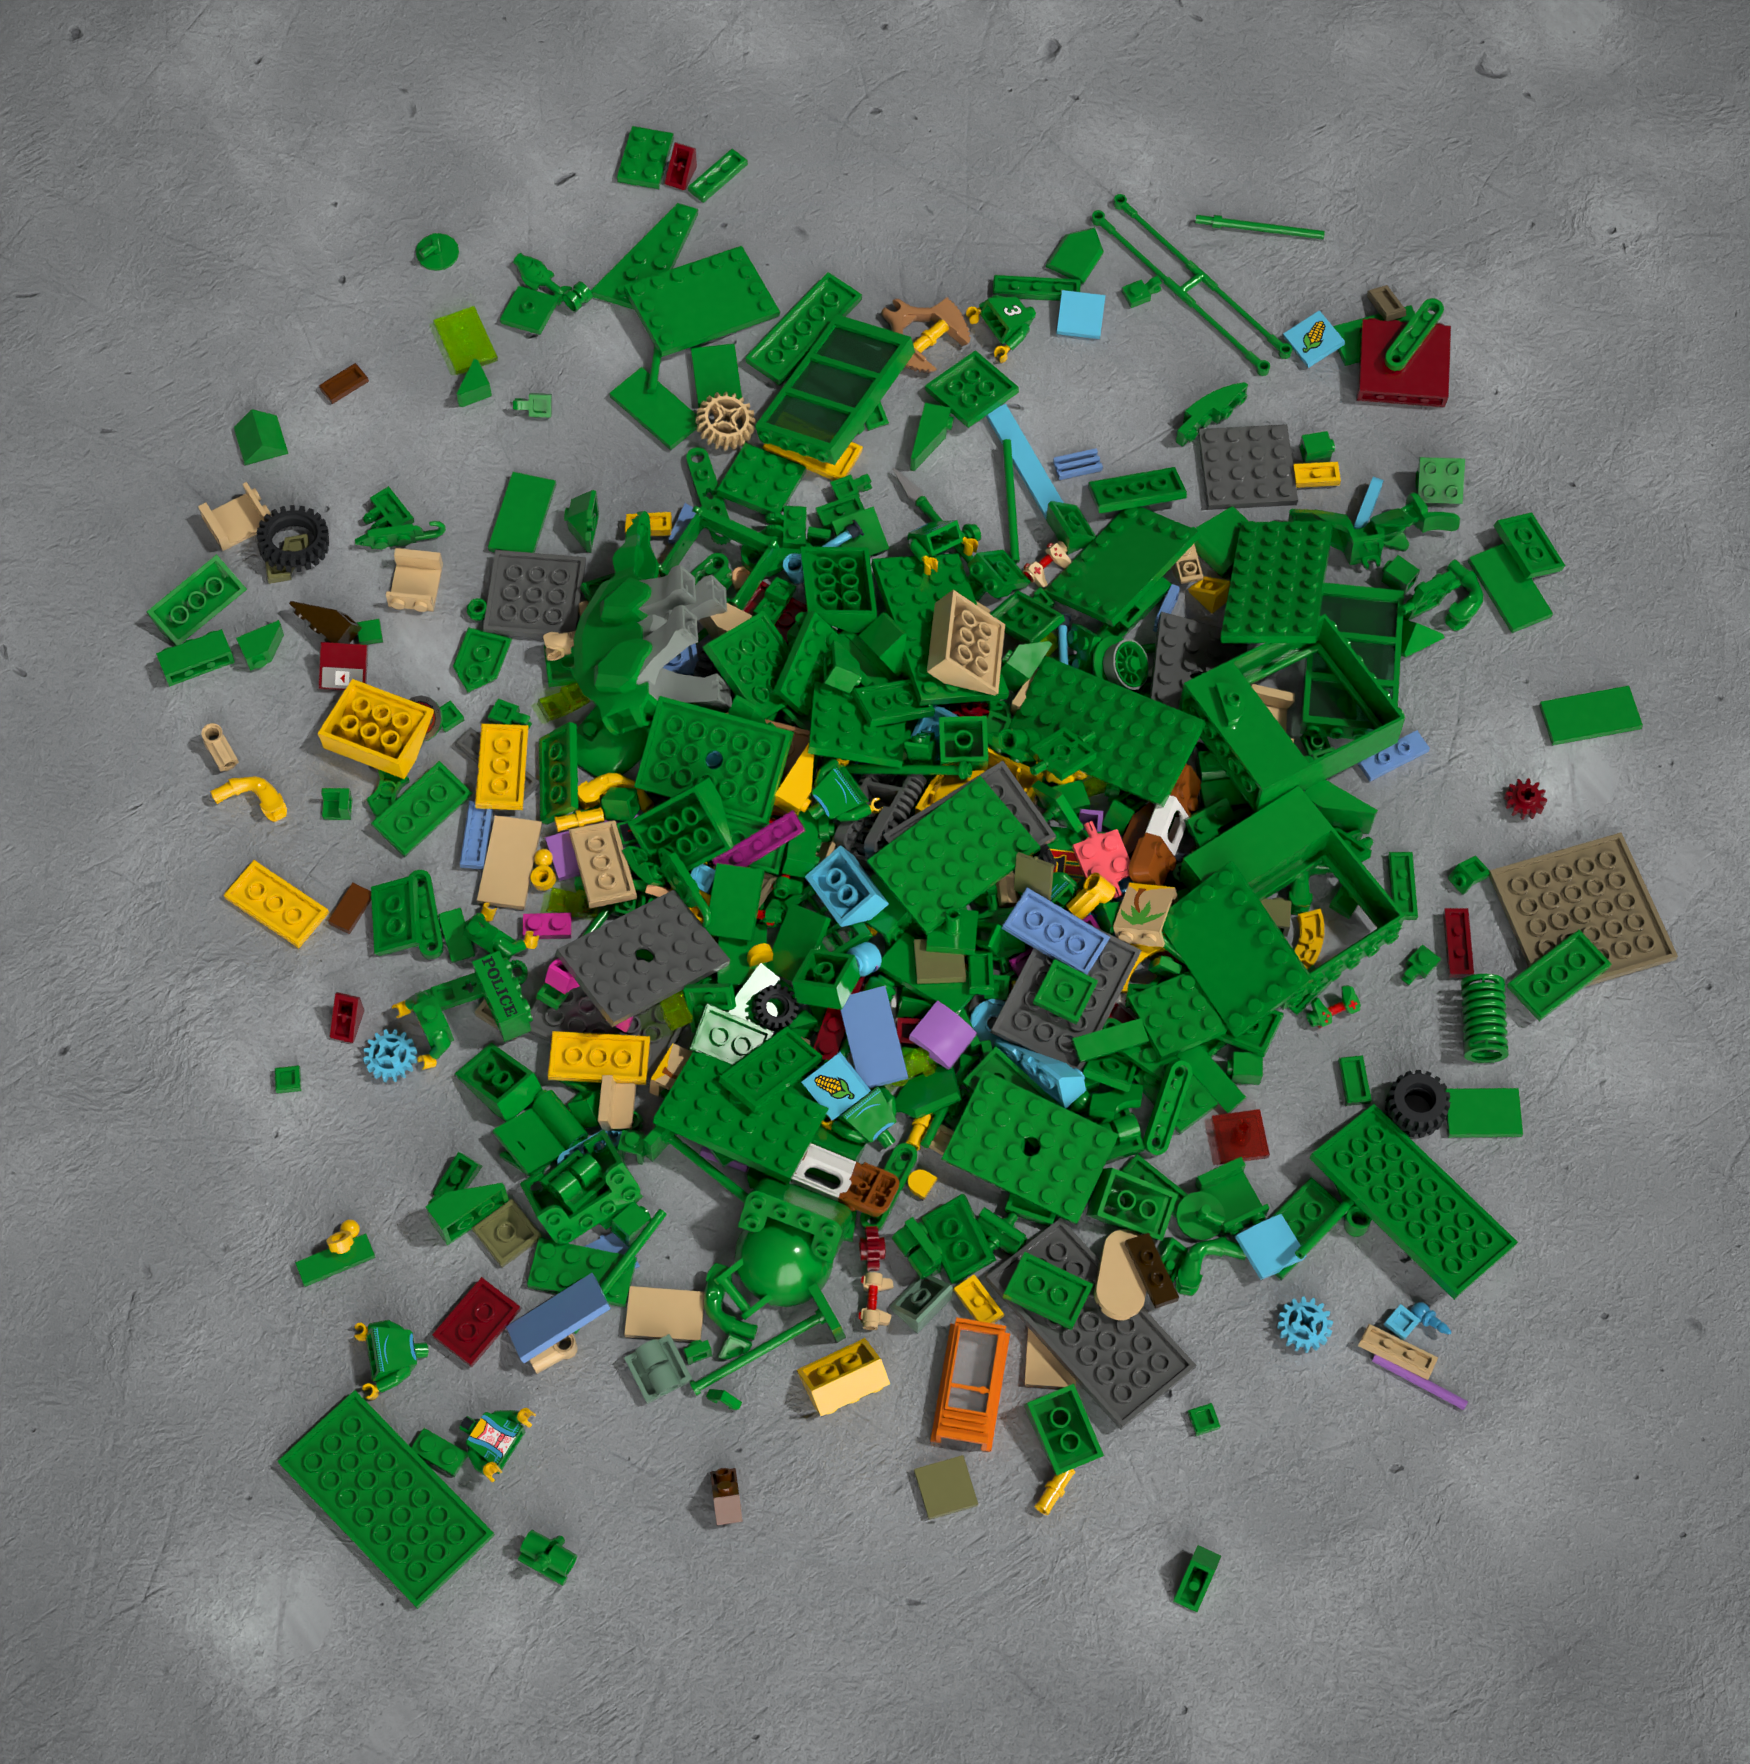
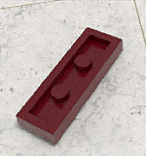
[1443,908,1474,978]

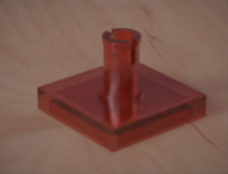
[1211,1109,1270,1165]

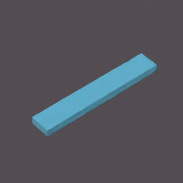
[986,404,1063,519]

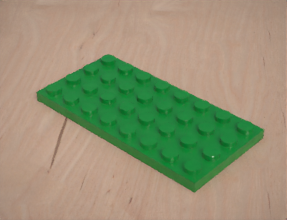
[1221,520,1333,643]
[871,553,1009,706]
[1008,656,1206,807]
[1309,1104,1518,1300]
[277,1390,495,1609]

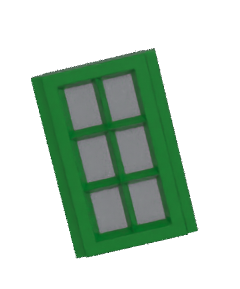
[781,885,873,954]

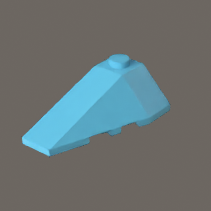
[995,1039,1086,1109]

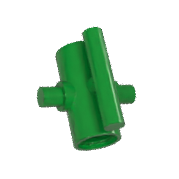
[978,1207,1027,1256]
[518,1529,578,1586]

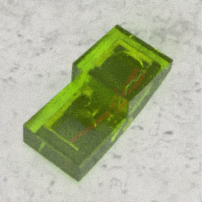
[537,683,591,722]
[546,887,598,918]

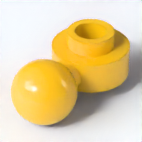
[530,849,556,891]
[326,1219,360,1254]

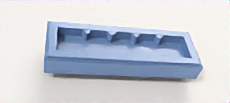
[1357,730,1430,782]
[460,800,493,869]

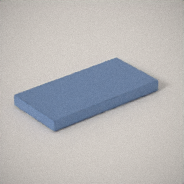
[1002,888,1110,975]
[841,986,909,1089]
[506,1273,611,1363]

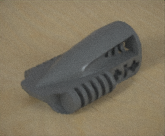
[834,763,927,870]

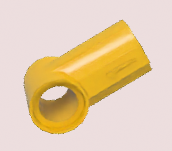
[1066,873,1116,920]

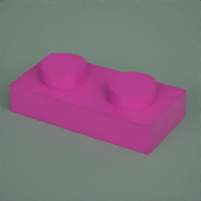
[523,913,572,939]

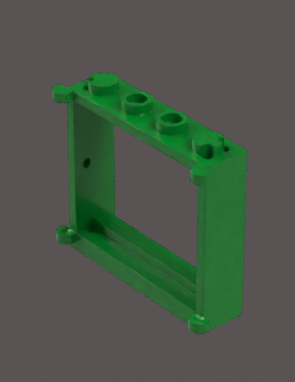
[658,506,781,611]

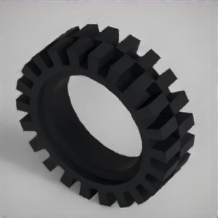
[257,505,329,573]

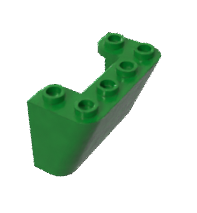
[520,1130,640,1245]
[738,1176,853,1263]

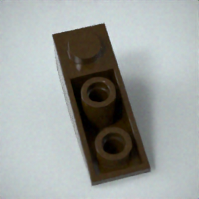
[289,601,362,644]

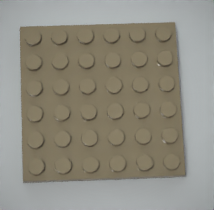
[1489,832,1678,987]

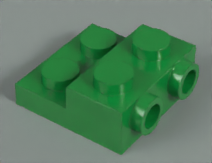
[967,549,1031,598]

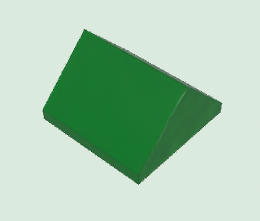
[234,409,289,466]
[1046,501,1096,555]
[859,613,907,676]
[806,1126,866,1185]

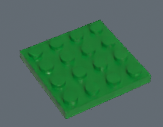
[702,610,791,719]
[808,681,905,768]

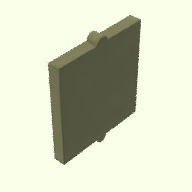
[1014,852,1054,901]

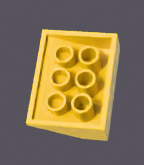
[318,679,434,779]

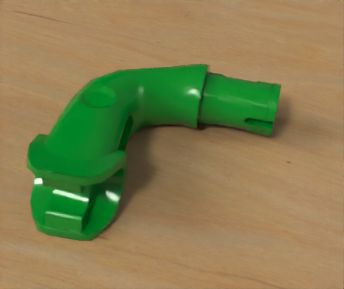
[1445,559,1484,631]
[1287,862,1332,915]
[1175,1237,1246,1296]
[704,1263,758,1340]

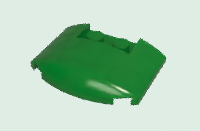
[577,706,651,777]

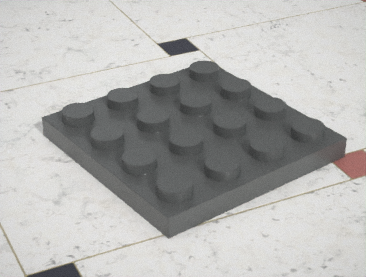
[1198,424,1298,510]
[483,550,586,638]

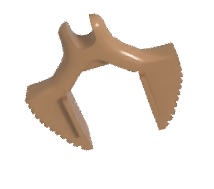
[881,297,971,373]

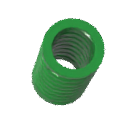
[1461,973,1509,1063]

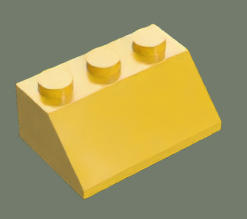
[797,1338,890,1416]

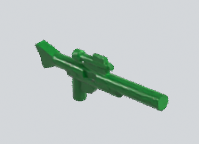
[920,1053,980,1148]

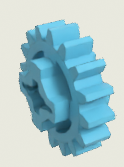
[363,1029,417,1082]
[1277,1296,1333,1353]

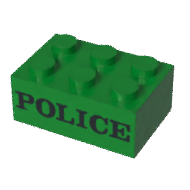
[472,951,533,1042]

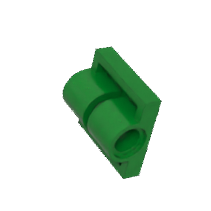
[1415,457,1465,504]
[987,728,1040,764]
[1086,1108,1145,1164]
[540,1150,609,1214]
[892,1217,943,1279]

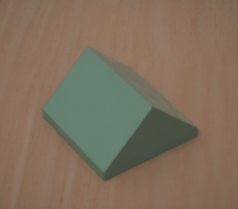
[889,1275,953,1334]

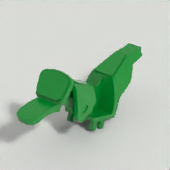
[1288,492,1460,569]

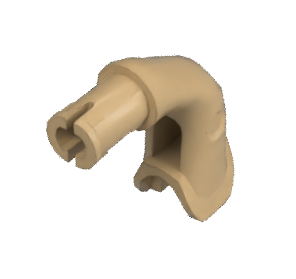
[543,601,589,661]

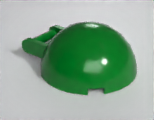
[714,1217,834,1320]

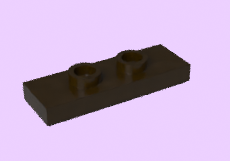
[1125,1233,1179,1309]

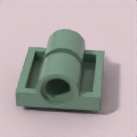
[624,1334,693,1404]

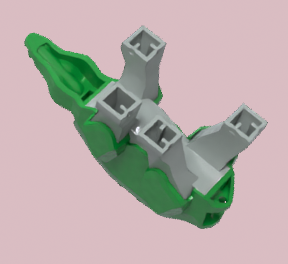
[571,511,732,736]

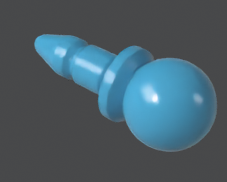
[1410,1302,1451,1335]

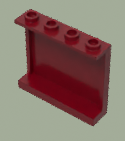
[1357,318,1451,407]

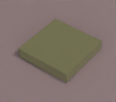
[914,939,966,984]
[472,1199,542,1268]
[914,1455,978,1520]

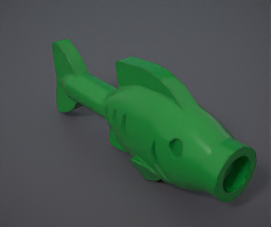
[513,253,572,305]

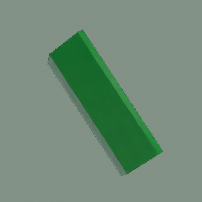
[147,554,247,646]

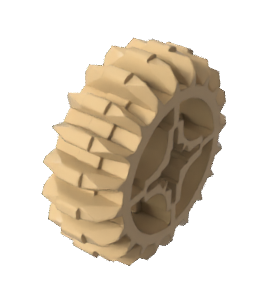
[695,392,756,451]

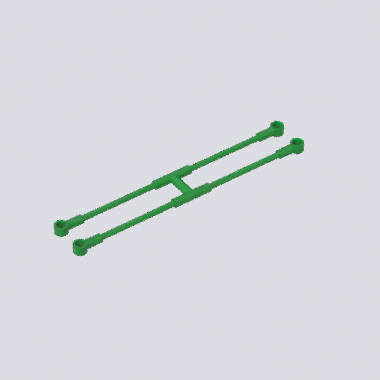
[1091,194,1292,376]

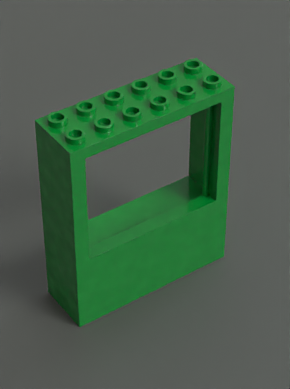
[1179,614,1405,813]
[1179,786,1405,1010]

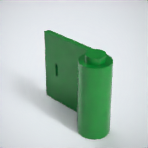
[1191,507,1249,579]
[492,1090,588,1176]

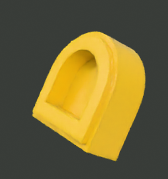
[747,943,773,967]
[908,1170,937,1200]

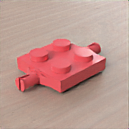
[1072,821,1130,899]

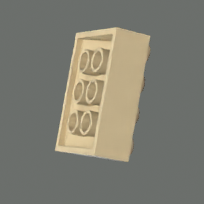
[927,590,1005,695]

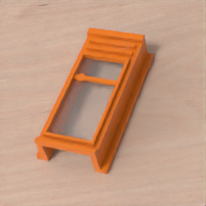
[930,1317,1010,1452]

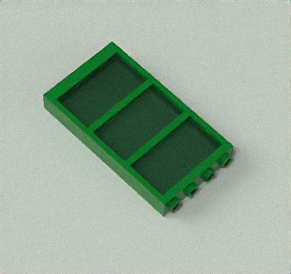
[755,314,915,465]
[1300,583,1404,740]

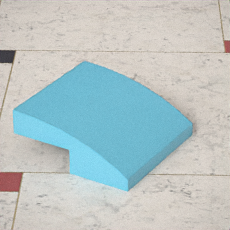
[1235,1214,1307,1280]

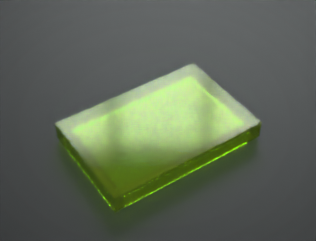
[433,306,498,375]

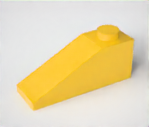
[774,743,814,816]

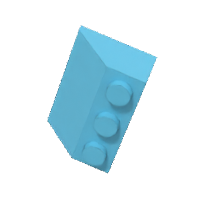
[805,845,889,927]

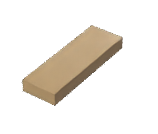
[1358,1324,1438,1380]

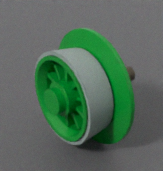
[1093,636,1149,690]

